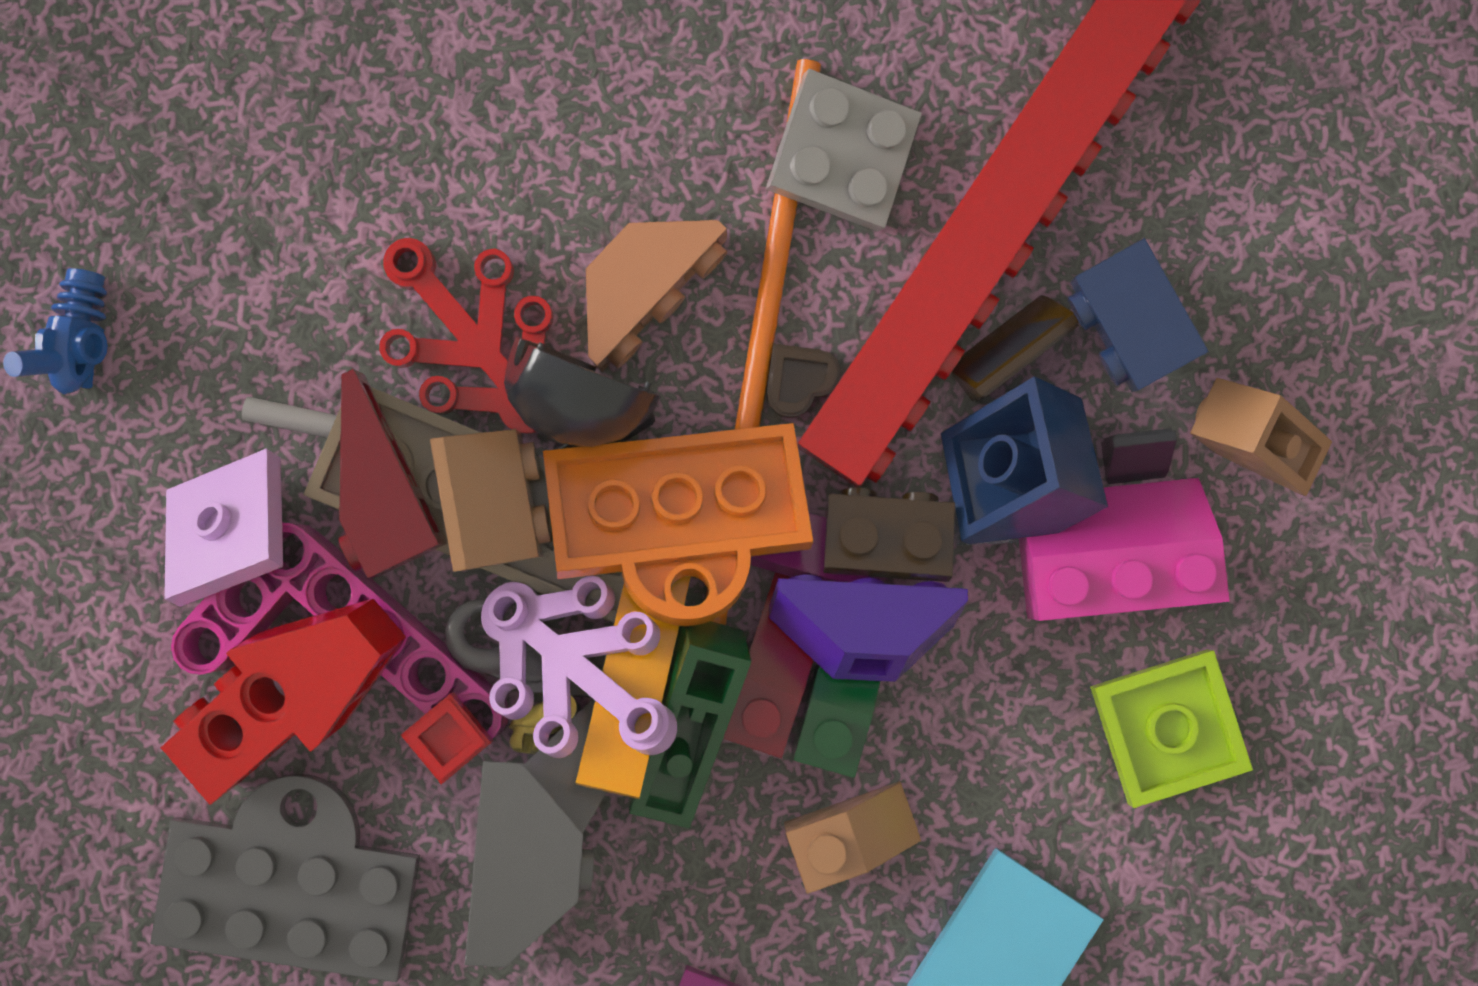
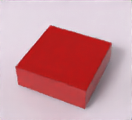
[401,692,494,785]

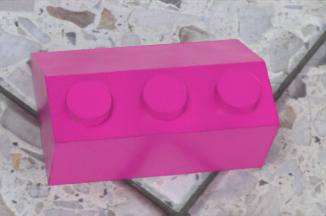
[1019,478,1230,621]

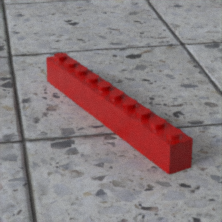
[797,0,1201,487]

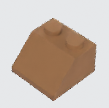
[430,429,552,572]

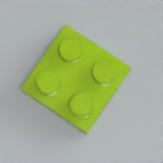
[1090,649,1253,808]

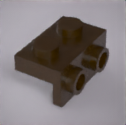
[823,487,955,582]

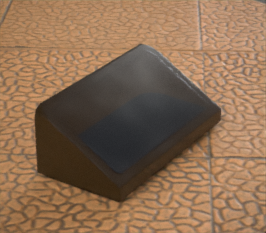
[951,295,1079,402]

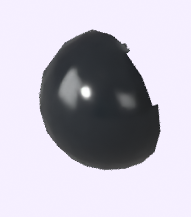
[504,336,661,447]

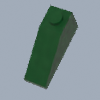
[629,621,752,829]
[791,664,881,778]

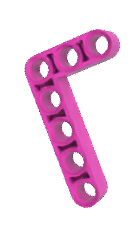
[171,522,509,739]

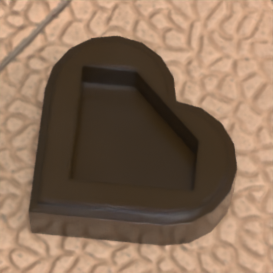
[767,343,841,418]

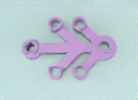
[481,576,677,758]

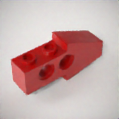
[160,598,407,805]

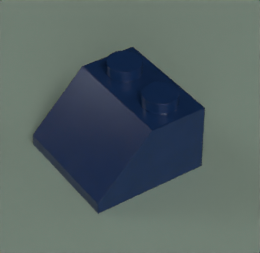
[1067,238,1209,392]
[940,376,1108,544]

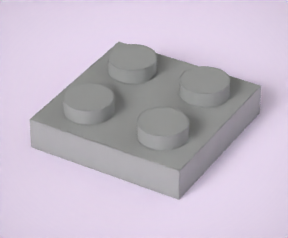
[766,69,922,232]

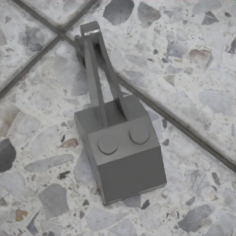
[445,599,607,967]

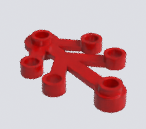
[379,238,554,434]

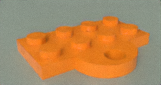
[543,423,813,626]

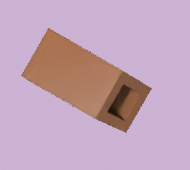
[586,220,728,372]

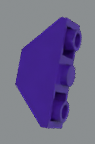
[769,574,968,682]

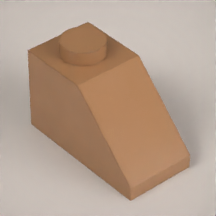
[1190,378,1332,496]
[784,781,921,894]

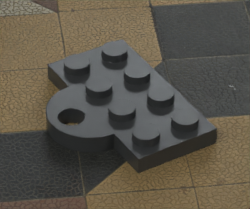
[150,774,420,983]

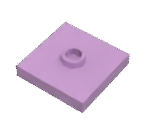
[165,448,283,607]

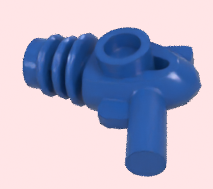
[3,268,108,395]

